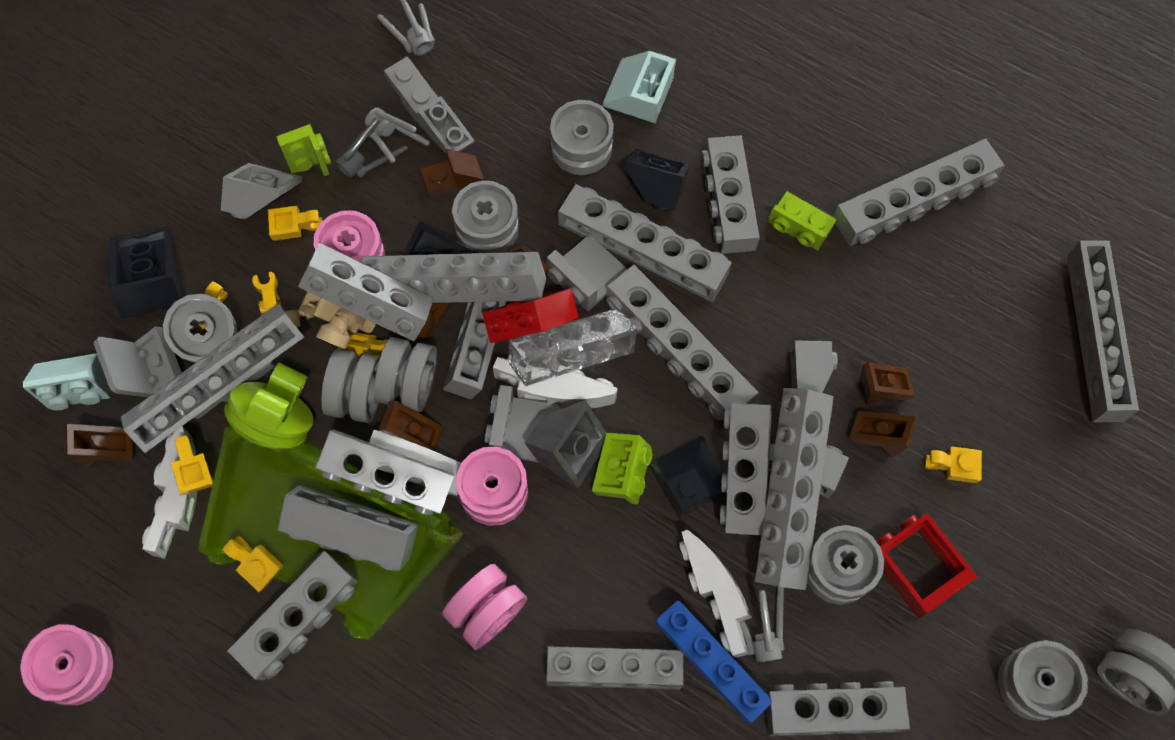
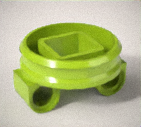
[224,362,313,449]

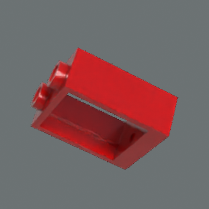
[482,288,579,343]
[876,513,978,619]

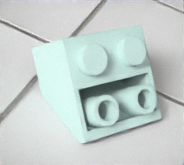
[603,51,676,123]
[23,353,111,410]

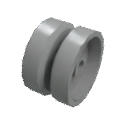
[550,100,614,175]
[452,180,519,253]
[163,294,238,363]
[374,337,437,412]
[321,348,381,423]
[807,525,884,605]
[1097,628,1175,715]
[997,640,1088,721]

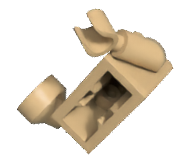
[286,291,376,350]

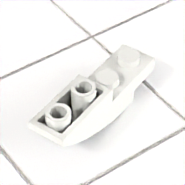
[493,357,618,409]
[142,426,197,559]
[679,530,752,658]

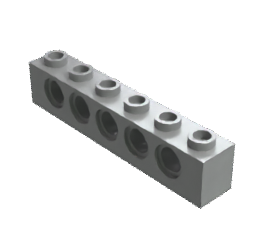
[833,138,1005,246]
[558,184,732,303]
[1066,241,1139,422]
[361,252,546,303]
[606,265,759,421]
[121,303,304,453]
[755,388,834,590]

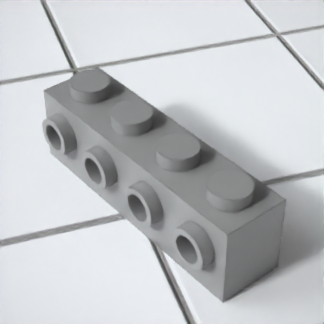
[278,485,419,571]

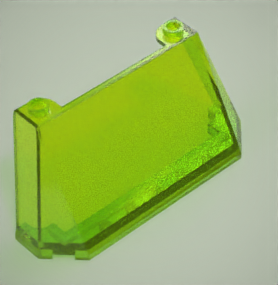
[198,426,463,640]

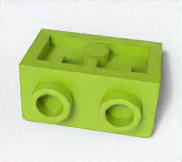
[276,124,331,177]
[768,192,837,250]
[592,433,652,504]

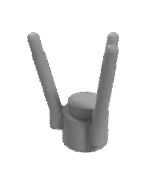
[377,0,435,55]
[365,108,430,163]
[740,586,785,662]

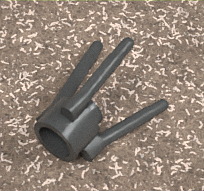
[335,118,408,179]

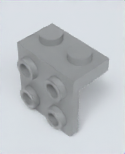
[547,236,628,311]
[94,326,182,397]
[485,385,562,463]

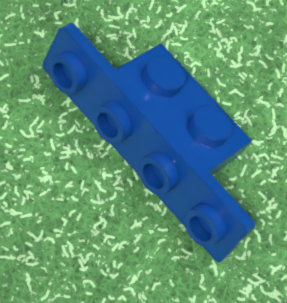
[655,601,772,724]

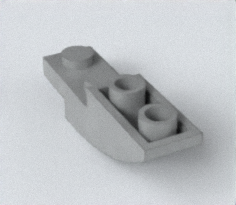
[384,56,475,154]

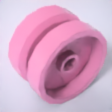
[313,211,385,262]
[456,447,528,526]
[442,564,527,650]
[20,625,114,706]

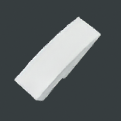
[369,430,461,496]

